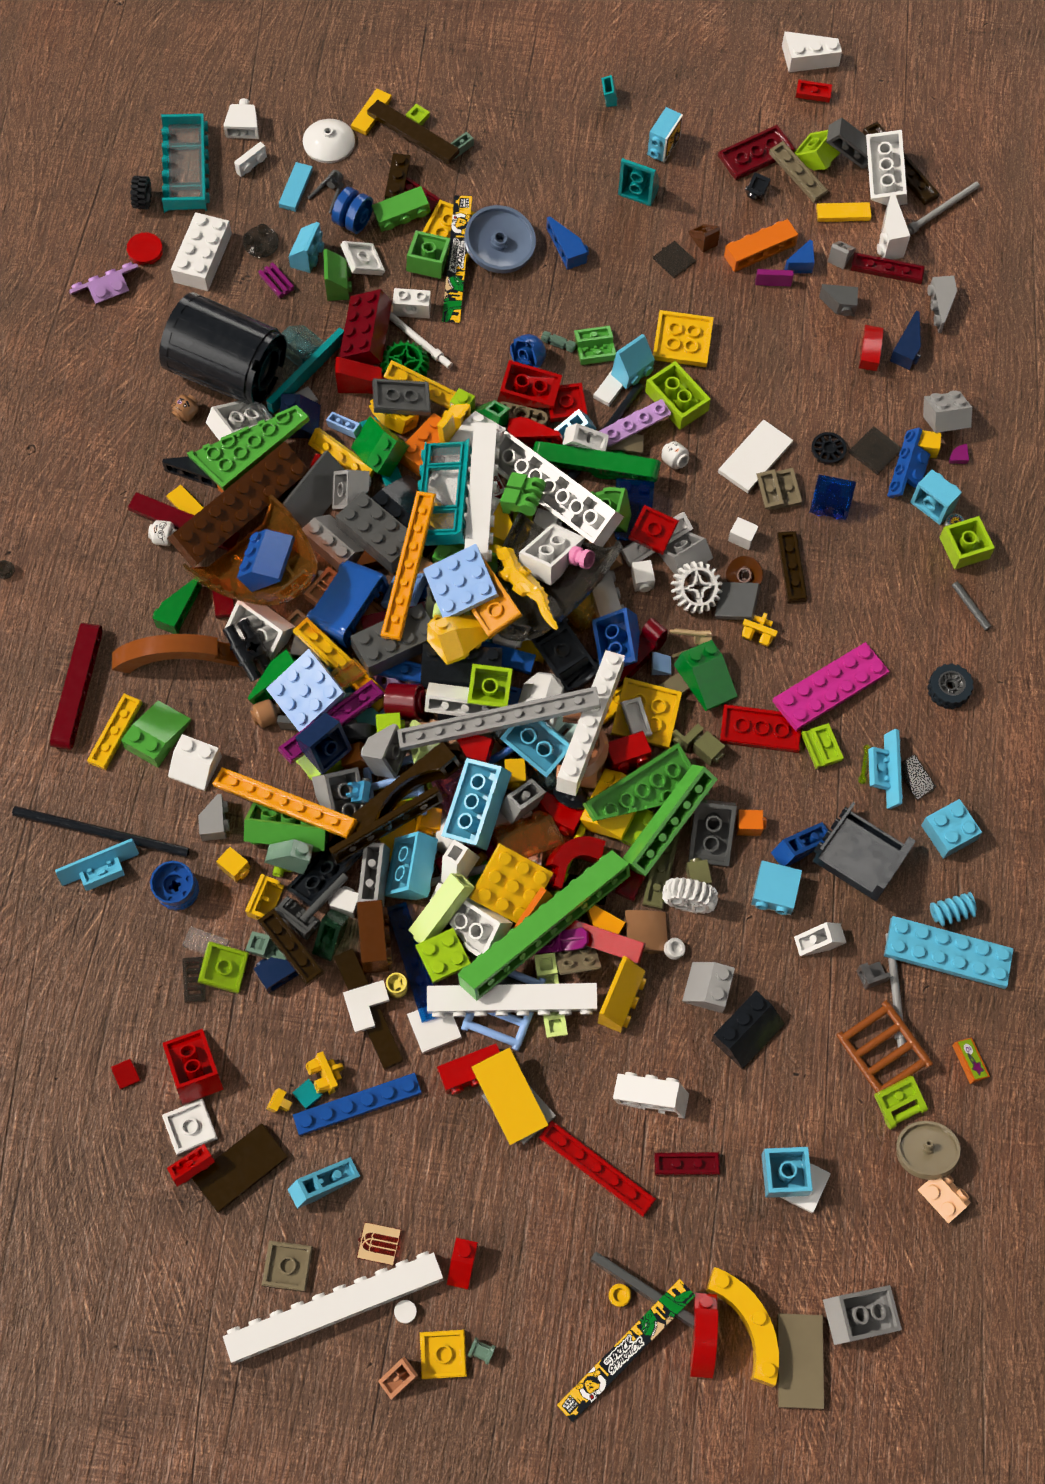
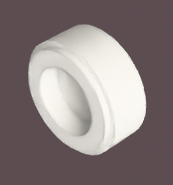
[664,938,686,960]
[394,1300,417,1324]

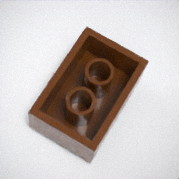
[357,900,393,974]

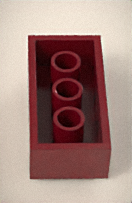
[339,289,392,365]

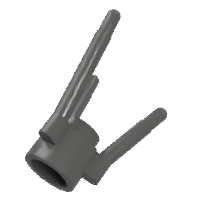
[308,170,344,214]

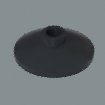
[553,787,591,810]

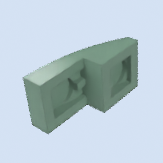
[245,931,287,960]

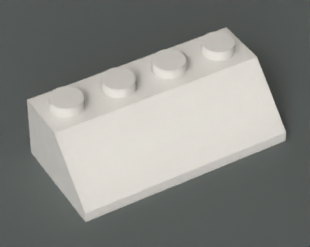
[866,130,907,205]

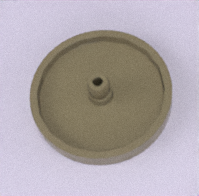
[896,1121,961,1180]

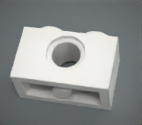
[392,288,431,319]

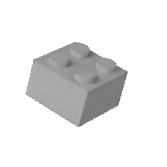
[923,391,972,433]

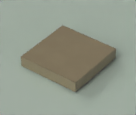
[262,1240,313,1292]

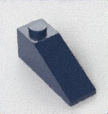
[890,310,921,370]

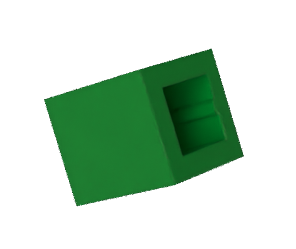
[471,400,510,428]

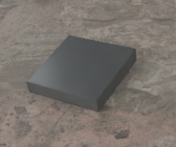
[715,582,761,620]

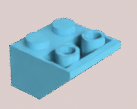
[288,222,324,273]

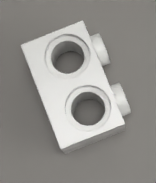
[562,423,609,451]

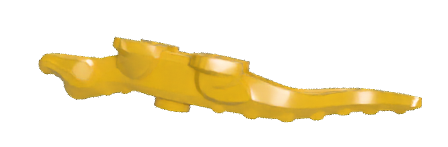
[494,544,558,630]

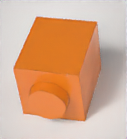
[736,809,767,836]

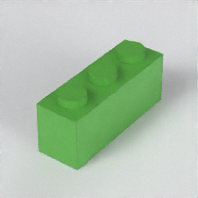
[371,186,431,232]

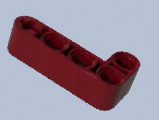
[616,618,668,689]

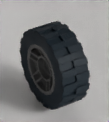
[927,663,974,709]

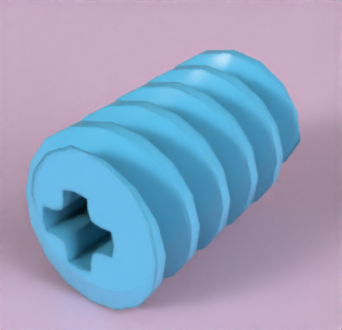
[930,892,977,927]

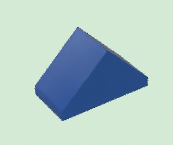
[784,240,815,273]

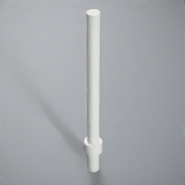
[389,312,453,369]

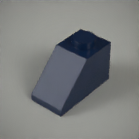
[253,957,298,994]

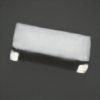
[901,754,936,800]

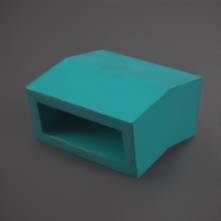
[601,75,617,107]

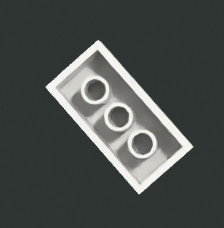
[171,212,232,291]

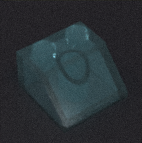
[281,325,324,367]

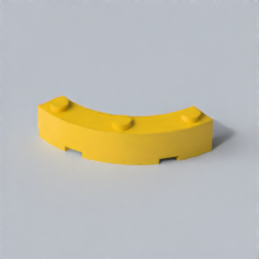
[706,1267,779,1387]

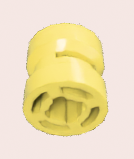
[386,973,408,998]

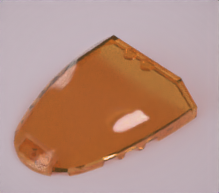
[182,494,318,606]

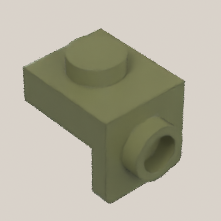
[671,724,704,751]

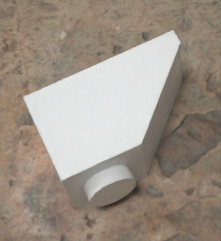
[794,922,846,956]

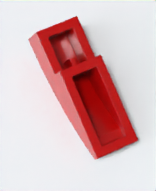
[859,325,883,371]

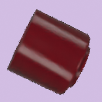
[384,683,426,720]

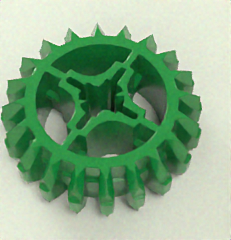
[380,340,429,377]

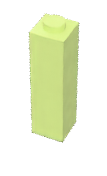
[409,873,475,943]

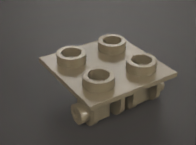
[555,946,601,975]

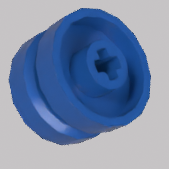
[331,187,374,234]

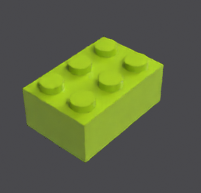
[645,361,711,430]

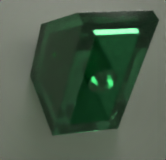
[312,909,350,961]

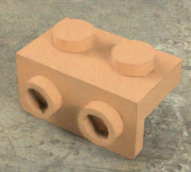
[918,1174,971,1223]

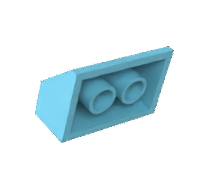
[500,720,570,778]
[384,831,438,900]

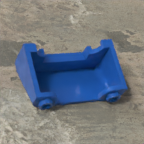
[306,560,389,649]

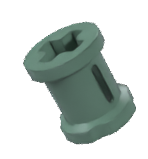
[468,1337,496,1365]

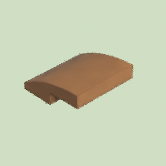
[625,910,668,954]

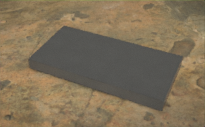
[280,451,345,529]

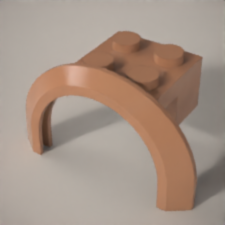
[556,713,609,789]

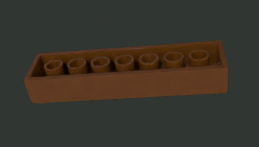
[167,441,309,568]

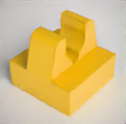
[266,1088,292,1113]

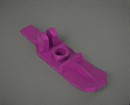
[535,927,589,954]

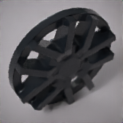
[811,432,847,465]

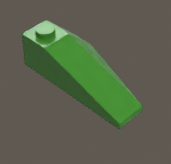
[559,487,631,532]

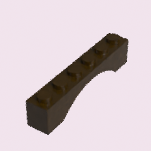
[350,741,462,832]

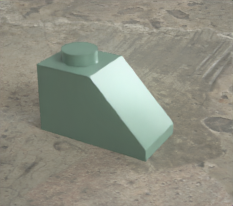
[264,839,313,875]

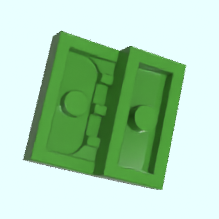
[574,326,616,365]

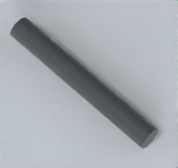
[952,581,992,631]
[300,873,349,924]

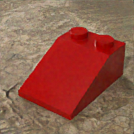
[497,360,562,408]
[162,1028,224,1105]

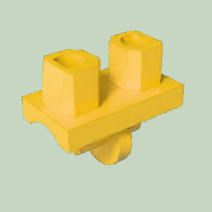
[742,612,778,647]
[306,1051,344,1095]

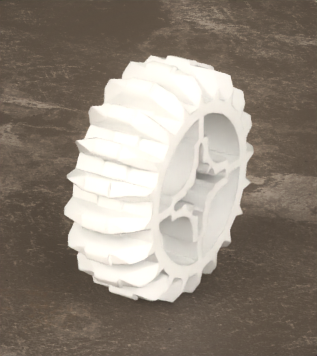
[671,561,723,613]
[662,877,718,914]

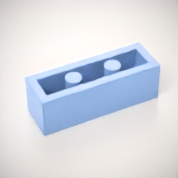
[326,412,362,439]

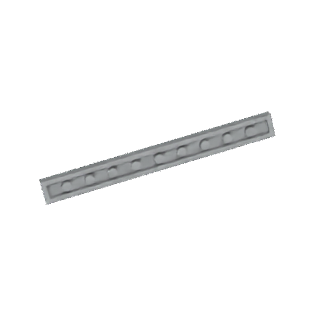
[397,686,601,751]

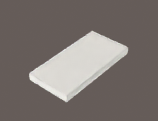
[718,420,793,494]

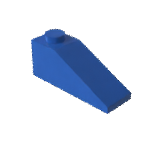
[546,217,589,270]
[771,822,828,866]

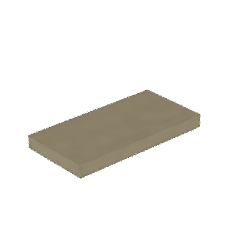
[777,1313,824,1409]

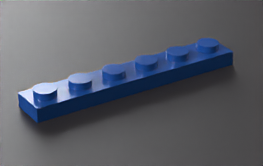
[293,1073,422,1136]

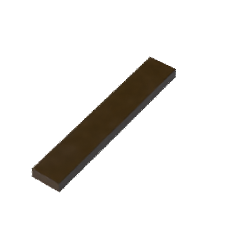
[367,100,460,164]
[862,121,939,205]
[329,785,443,864]
[334,948,403,1070]

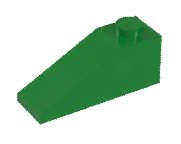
[153,577,202,634]
[248,649,297,705]

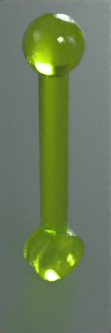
[858,745,871,784]

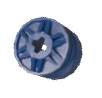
[150,861,199,911]

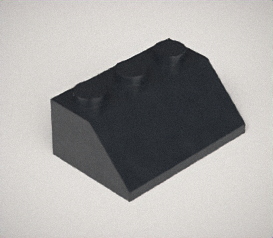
[711,990,785,1069]

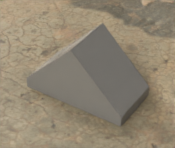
[828,241,856,269]

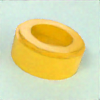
[608,1284,631,1307]

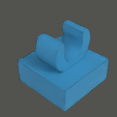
[346,780,371,804]

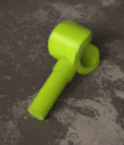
[272,866,293,878]

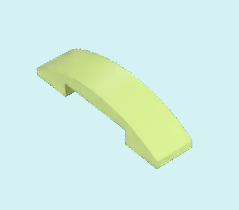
[534,952,568,1038]

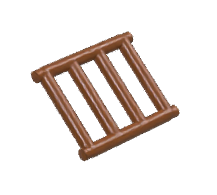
[836,1000,933,1093]

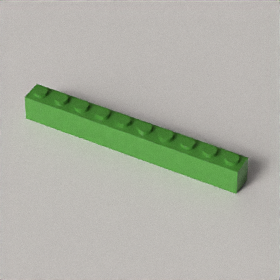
[458,850,630,1001]

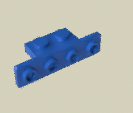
[887,428,930,498]

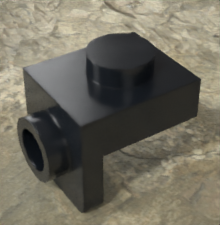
[745,172,771,200]

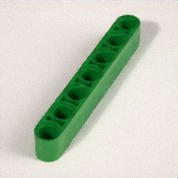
[533,441,661,482]

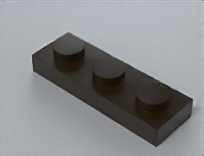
[385,153,411,200]

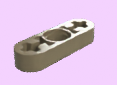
[499,401,548,426]

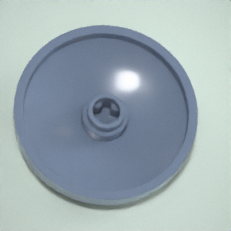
[464,205,536,273]

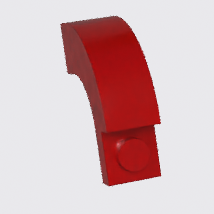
[545,836,606,891]
[690,1293,718,1378]

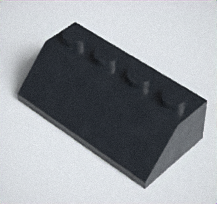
[421,643,503,690]

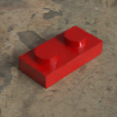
[795,79,832,103]

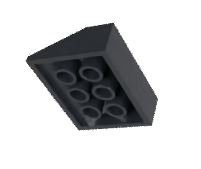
[372,474,443,558]

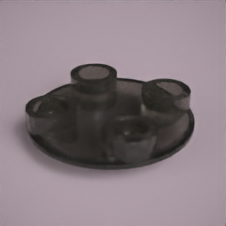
[243,224,279,258]

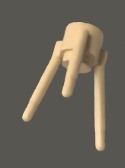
[669,629,712,658]

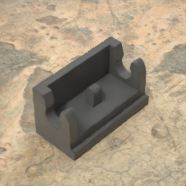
[275,896,322,940]

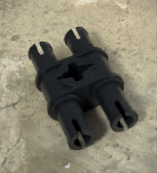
[222,618,271,682]

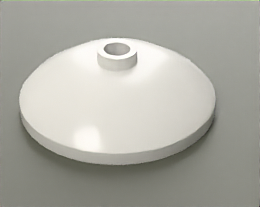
[303,119,355,163]

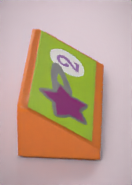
[952,1037,990,1084]

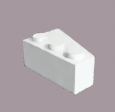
[782,31,842,72]

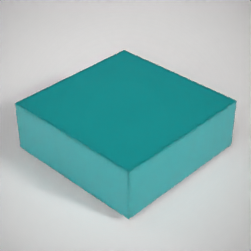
[292,1079,323,1110]

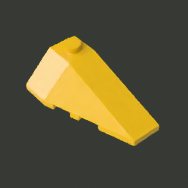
[427,615,498,665]

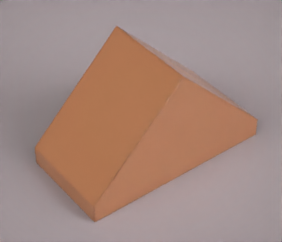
[378,1356,419,1400]

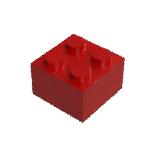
[605,731,652,775]

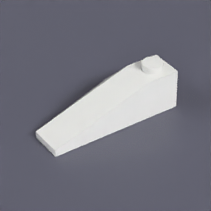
[430,883,513,956]

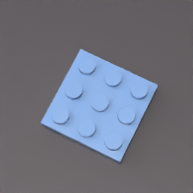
[423,544,499,618]
[266,649,346,732]

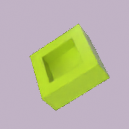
[406,104,430,126]

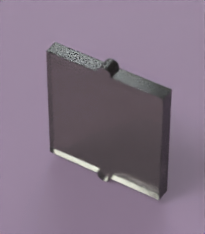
[653,241,696,278]

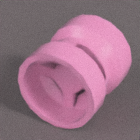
[568,546,595,569]

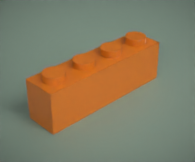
[724,219,798,272]

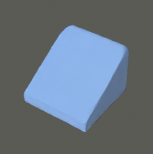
[651,652,671,675]

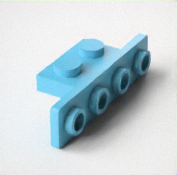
[868,729,903,809]
[55,839,139,891]

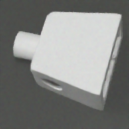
[224,98,259,139]

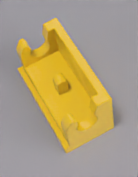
[245,874,284,920]

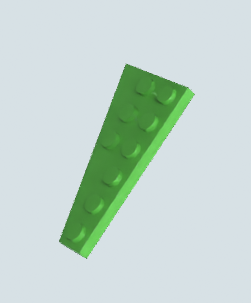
[187,405,310,491]
[583,743,710,822]

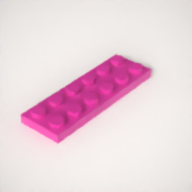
[772,642,890,731]

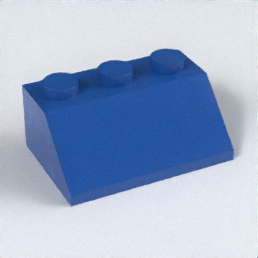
[237,529,295,592]

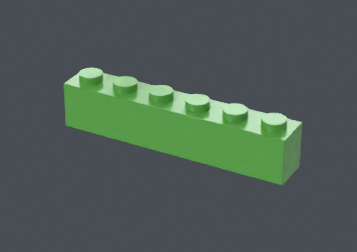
[623,764,718,876]

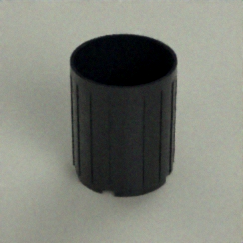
[159,292,287,405]

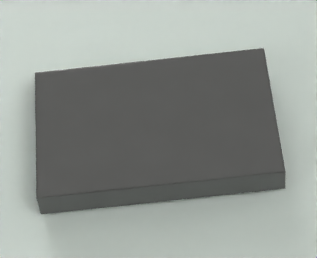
[372,378,431,416]

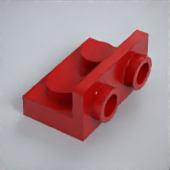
[167,1144,215,1187]

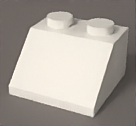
[168,734,222,791]

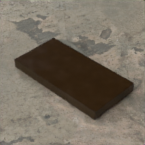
[192,1123,288,1213]

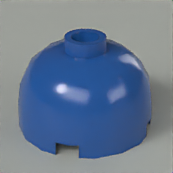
[510,334,546,368]

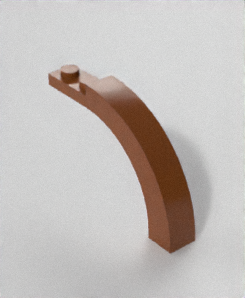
[112,634,249,674]

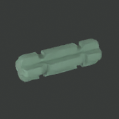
[541,331,576,352]

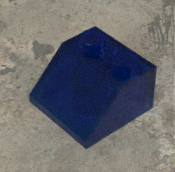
[809,474,856,520]

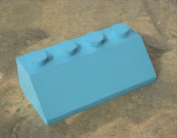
[441,758,512,851]

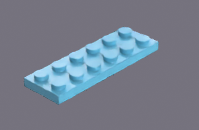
[884,916,1013,989]

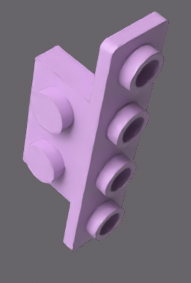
[69,262,138,304]
[599,399,671,447]

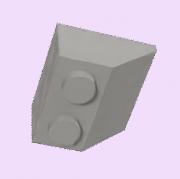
[332,470,371,510]
[658,532,713,575]
[361,724,408,779]
[682,962,735,1013]

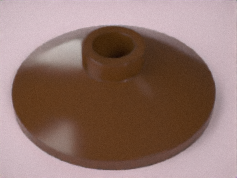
[726,556,763,585]

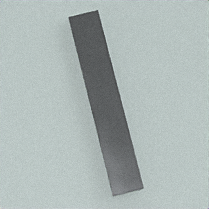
[590,1252,694,1329]

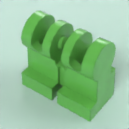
[500,472,546,516]

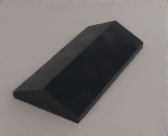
[286,835,363,907]

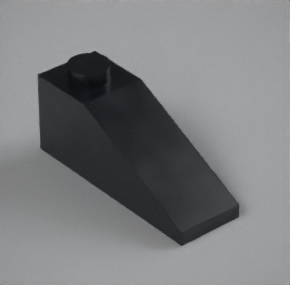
[162,457,217,488]

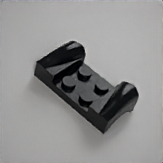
[524,608,599,693]

